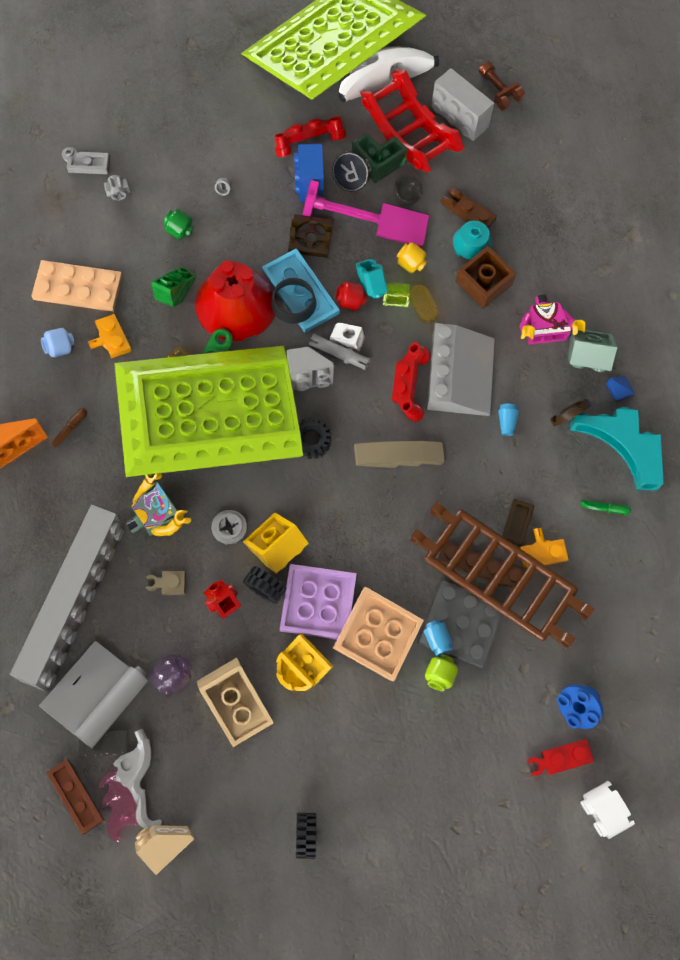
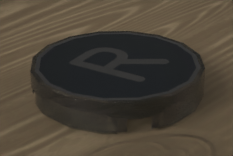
[332,150,371,192]

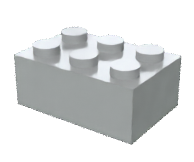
[431,68,494,141]

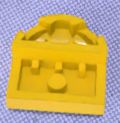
[276,634,334,691]

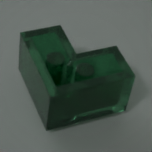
[351,133,408,183]

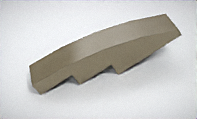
[354,441,445,468]

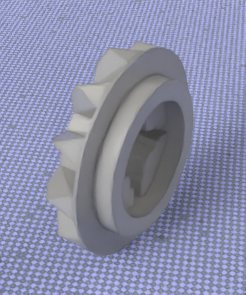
[211,510,247,545]

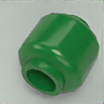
[163,209,194,240]

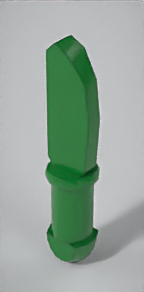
[580,500,631,516]

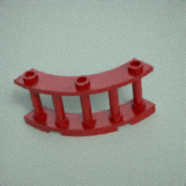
[360,70,465,172]

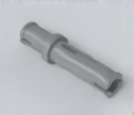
[309,333,371,371]

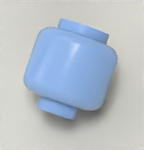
[41,328,75,357]

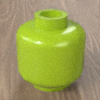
[425,655,458,691]

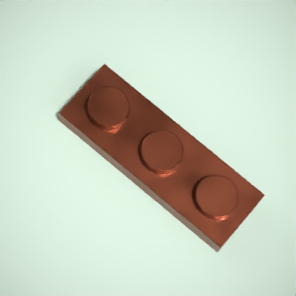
[46,759,105,835]

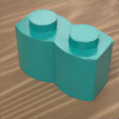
[356,259,388,298]

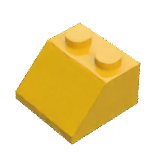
[243,513,309,573]

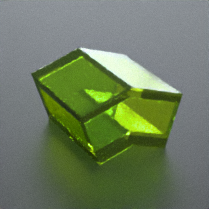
[383,282,410,307]

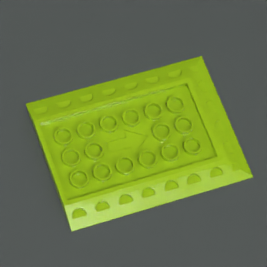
[241,0,427,100]
[115,346,303,477]

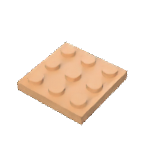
[333,587,424,681]

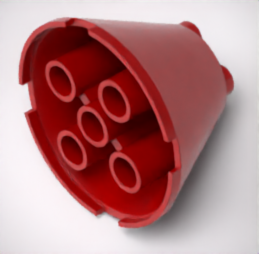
[195,260,277,342]

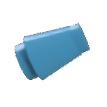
[498,404,519,436]

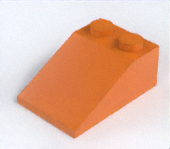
[0,418,48,469]

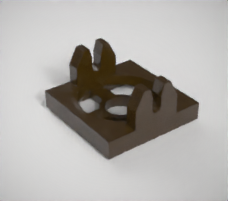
[288,214,334,258]

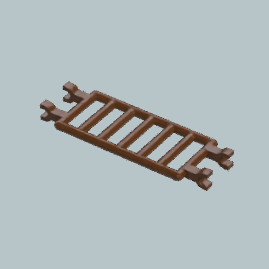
[410,501,595,649]

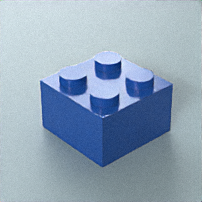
[294,144,324,202]

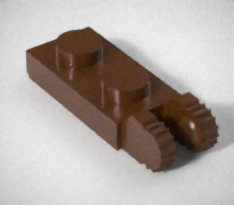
[441,187,497,229]

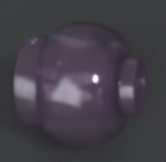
[149,654,192,697]

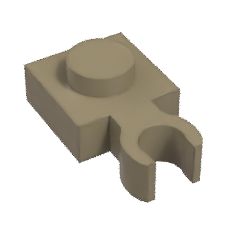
[146,571,186,595]

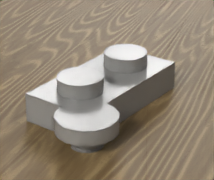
[62,147,110,174]

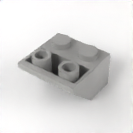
[287,347,334,391]

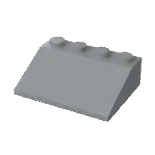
[427,323,495,416]

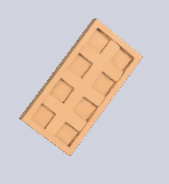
[32,260,123,312]

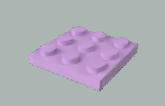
[280,564,357,640]

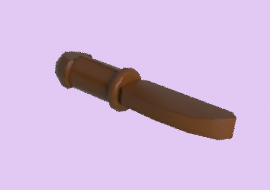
[52,408,87,448]

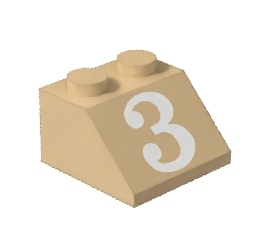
[135,825,194,875]

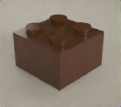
[455,246,517,309]

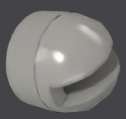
[215,178,231,196]

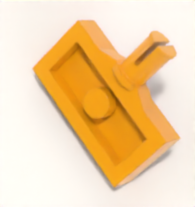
[88,314,131,359]
[520,528,569,568]

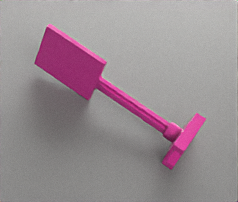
[302,180,429,248]

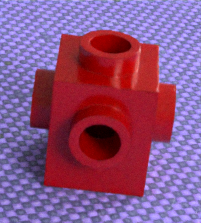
[203,579,241,619]

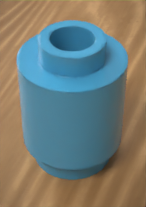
[424,620,453,656]

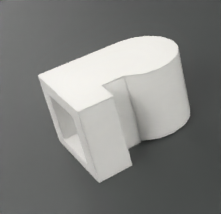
[330,323,365,353]

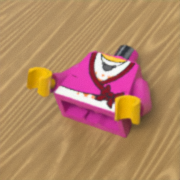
[519,295,586,345]

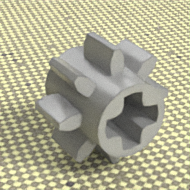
[104,175,130,201]

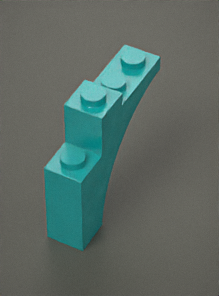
[570,407,664,490]

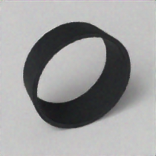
[271,278,316,324]

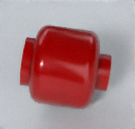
[335,281,367,311]

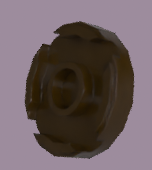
[550,398,591,427]

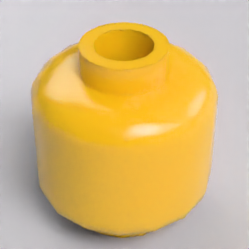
[396,242,427,273]

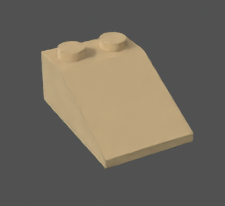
[197,658,274,747]

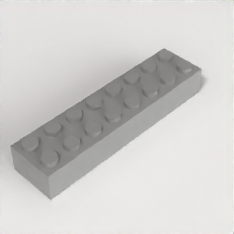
[10,505,124,692]

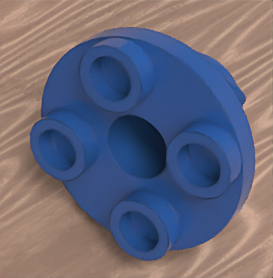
[557,684,603,729]

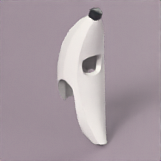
[339,46,439,102]

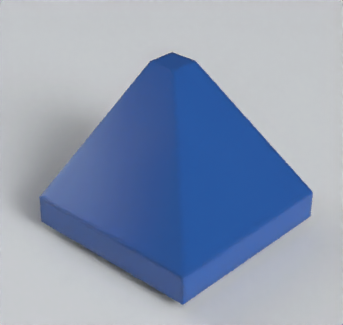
[606,376,635,402]

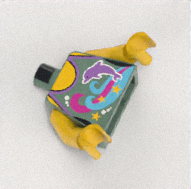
[126,473,191,536]

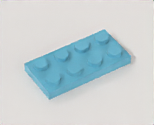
[262,249,340,333]

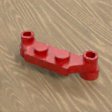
[274,116,346,157]
[392,342,431,422]

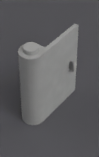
[39,641,148,748]

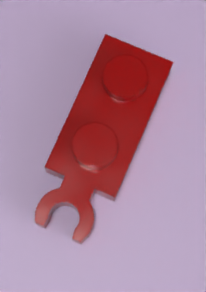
[527,739,594,776]

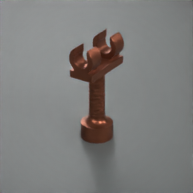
[478,61,525,111]

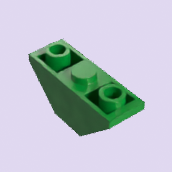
[151,267,196,307]

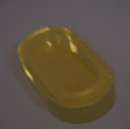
[409,285,438,323]

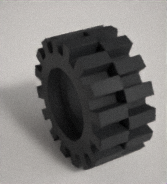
[298,417,331,459]
[243,566,287,604]
[296,813,316,859]

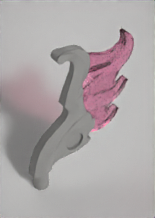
[99,729,163,842]

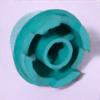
[453,221,493,260]

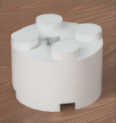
[580,781,635,839]

